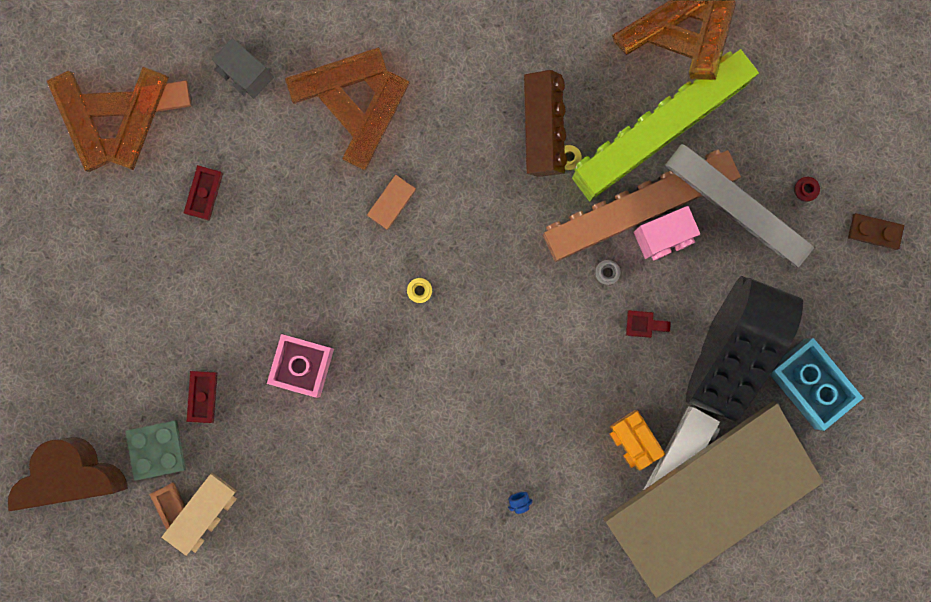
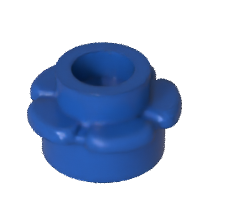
[508,492,533,514]

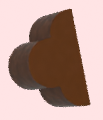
[8,437,128,511]

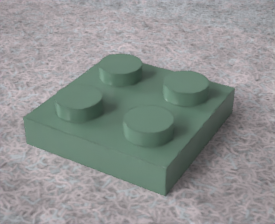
[125,420,186,481]

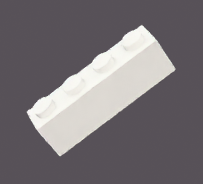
[643,406,720,490]

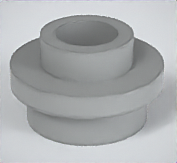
[595,260,621,285]

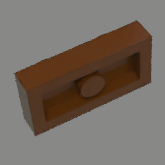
[848,213,905,250]

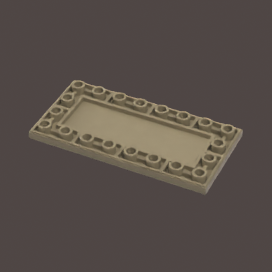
[603,401,824,598]

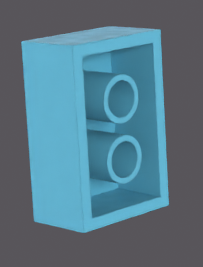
[770,338,863,431]

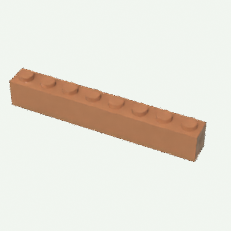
[543,149,741,262]

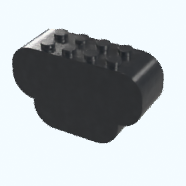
[686,276,803,422]

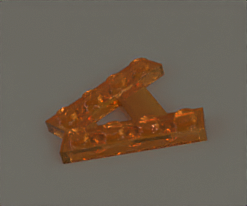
[612,0,736,80]
[285,47,410,171]
[47,67,169,172]

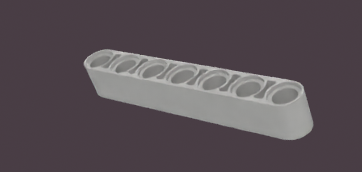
[665,144,814,268]

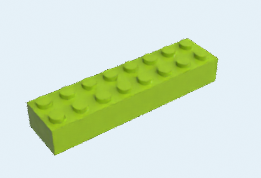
[572,49,759,202]

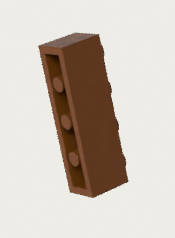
[524,70,567,177]

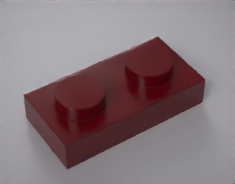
[184,165,223,221]
[186,371,218,423]

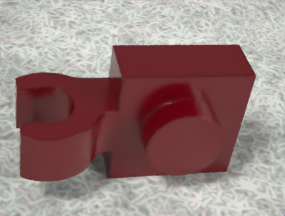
[625,310,671,338]

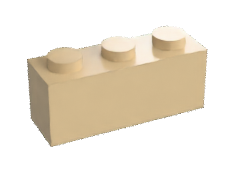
[161,473,237,556]

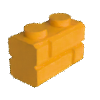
[609,410,665,471]

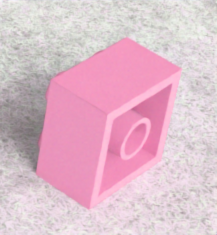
[634,206,700,261]
[267,334,334,398]

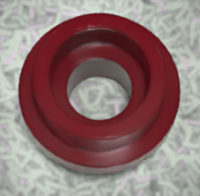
[794,177,820,202]

